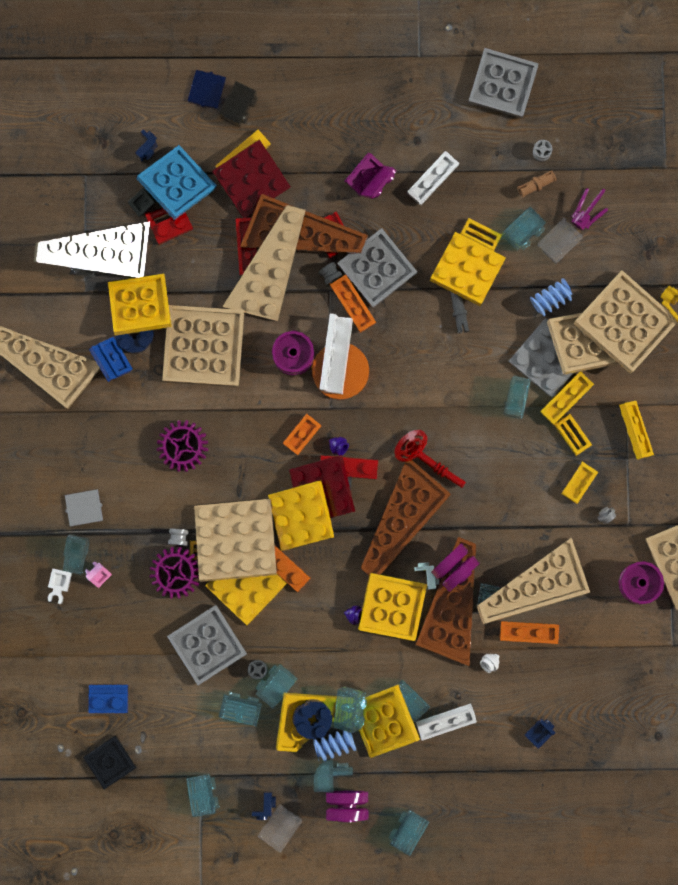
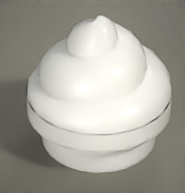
[480,654,499,673]

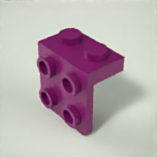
[344,153,396,199]

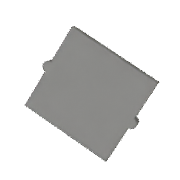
[65,489,103,527]

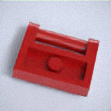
[145,207,193,245]

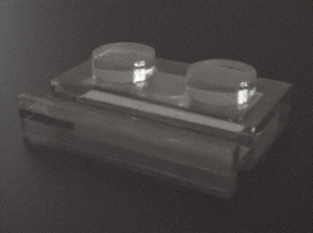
[537,218,583,264]
[257,804,303,853]

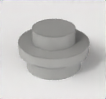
[598,507,616,524]

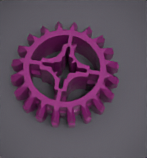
[157,420,209,472]
[150,547,199,599]

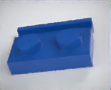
[89,337,133,382]
[89,685,128,713]

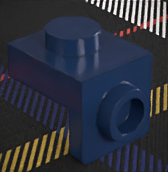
[135,129,158,162]
[524,718,555,749]
[252,791,276,820]

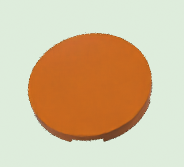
[312,344,369,400]

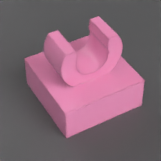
[85,562,112,588]

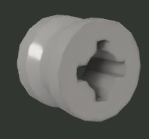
[532,140,553,162]
[168,529,188,546]

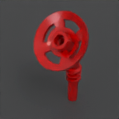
[395,430,466,488]

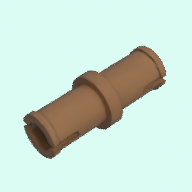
[517,170,556,198]

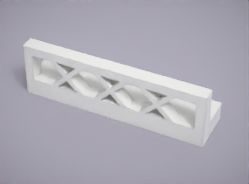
[320,314,353,395]

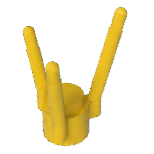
[660,286,678,322]

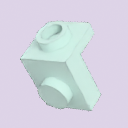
[414,562,439,590]

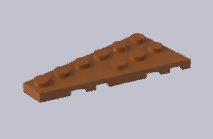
[240,194,368,254]
[361,460,451,576]
[415,537,476,666]

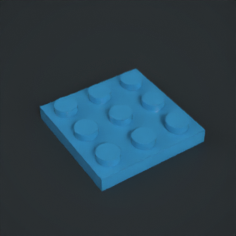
[136,145,217,220]

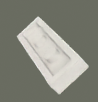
[407,151,459,206]
[416,703,477,741]

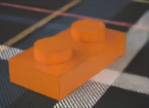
[283,414,322,456]

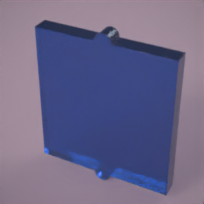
[188,70,226,109]

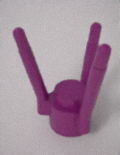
[571,188,608,231]

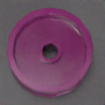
[272,331,315,376]
[431,543,480,592]
[618,561,664,605]
[326,791,369,822]

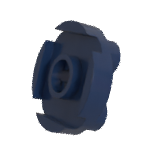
[115,330,154,354]
[293,699,332,739]

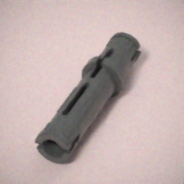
[450,291,470,334]

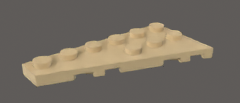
[223,205,306,321]
[0,326,101,409]
[477,538,590,625]

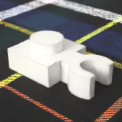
[48,568,72,604]

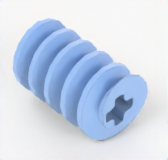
[530,278,572,316]
[313,729,356,761]

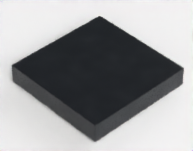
[83,735,137,790]

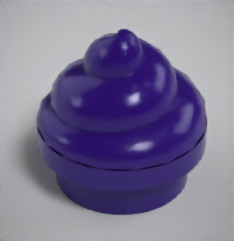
[329,437,349,455]
[344,605,362,625]

